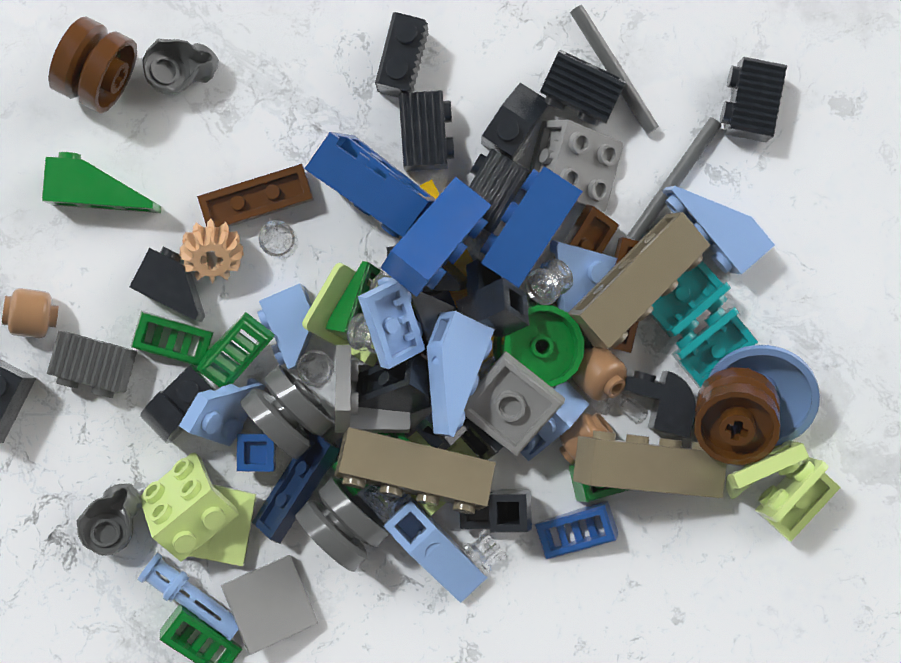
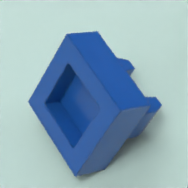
[237,433,276,472]

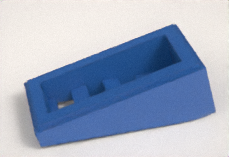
[535,500,619,559]

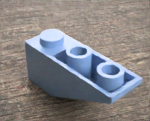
[662,186,775,274]
[427,311,494,437]
[383,497,488,603]

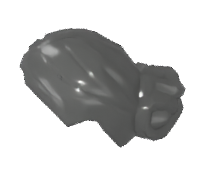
[142,39,219,94]
[76,483,142,556]

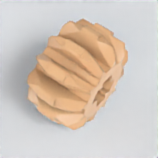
[180,219,244,284]

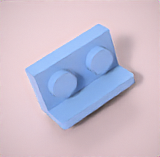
[358,277,425,369]

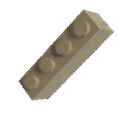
[568,212,710,349]
[334,427,496,514]
[573,430,727,498]

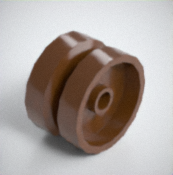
[48,16,137,114]
[694,367,780,465]

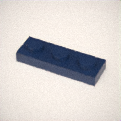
[252,432,340,544]

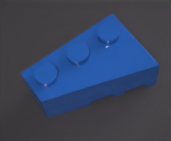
[304,132,436,238]
[480,166,583,288]
[380,177,492,297]

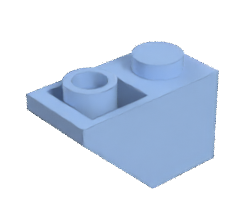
[257,283,312,369]
[520,381,590,461]

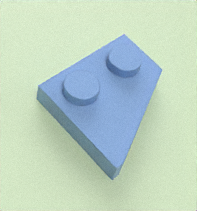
[550,240,617,312]
[179,378,265,446]

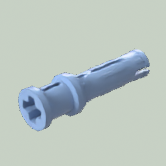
[137,553,238,641]

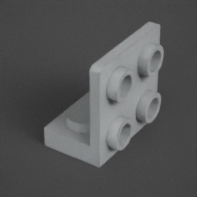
[524,120,623,212]
[335,345,410,433]

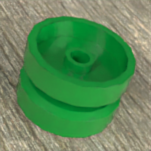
[493,305,584,387]

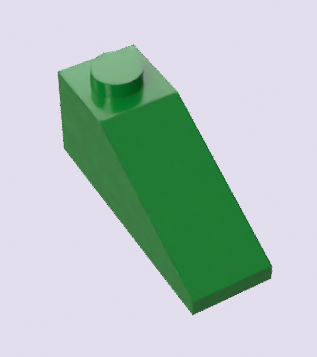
[42,152,161,213]

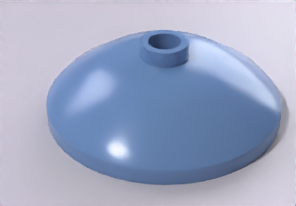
[708,345,820,446]

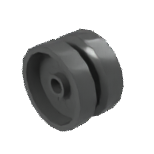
[240,365,335,460]
[295,476,390,572]

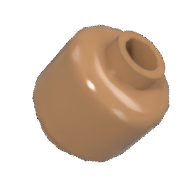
[2,288,59,338]
[572,347,627,401]
[559,412,615,465]

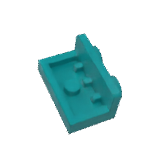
[650,260,731,337]
[671,307,758,388]

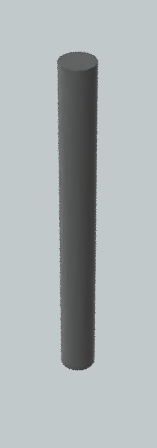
[570,4,659,134]
[627,117,722,241]

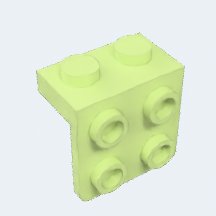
[302,263,378,367]
[140,453,239,562]
[755,457,841,542]

